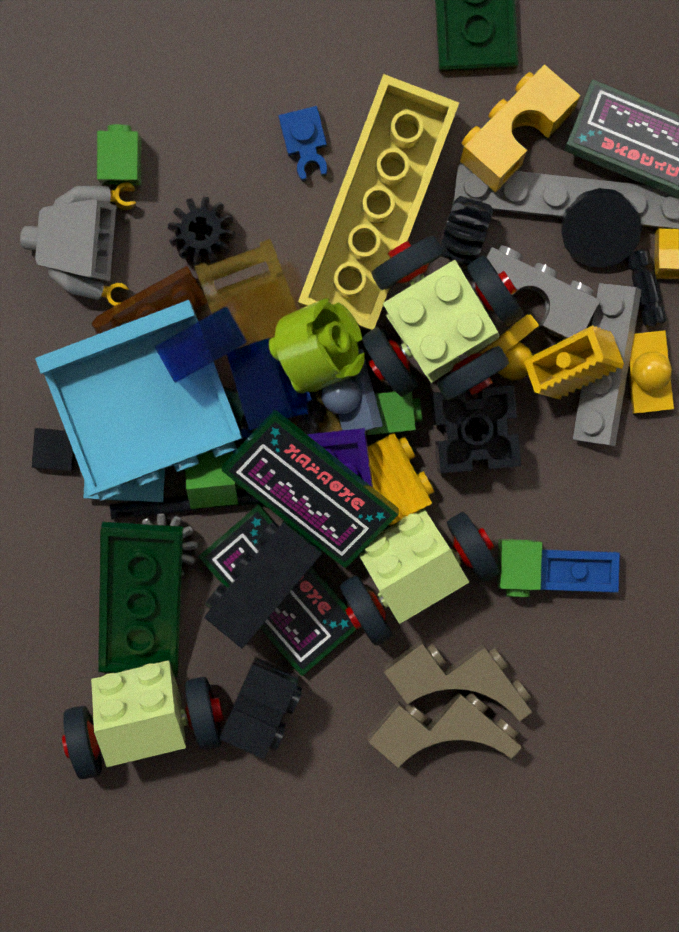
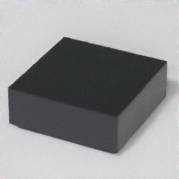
[32,428,74,471]

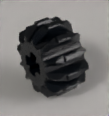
[168,196,236,265]
[441,196,493,265]

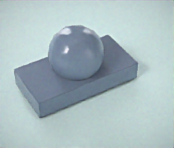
[322,349,383,433]

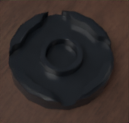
[561,188,642,268]

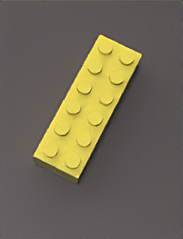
[298,74,459,332]

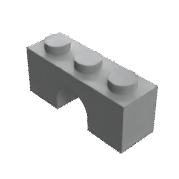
[471,245,600,340]

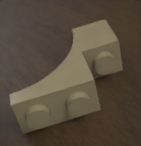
[382,640,532,722]
[367,690,522,768]

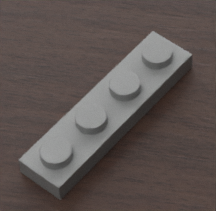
[573,283,642,446]

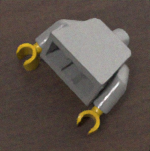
[20,182,136,306]

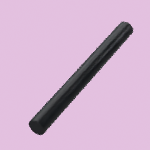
[110,489,262,520]

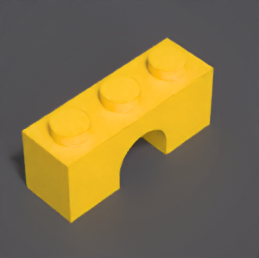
[460,64,581,192]

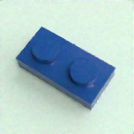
[540,549,620,592]

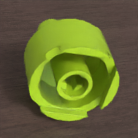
[269,298,365,394]

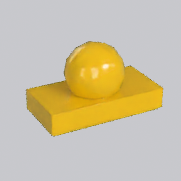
[480,314,539,381]
[628,330,674,414]

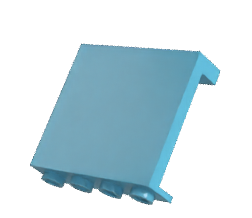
[35,300,243,501]

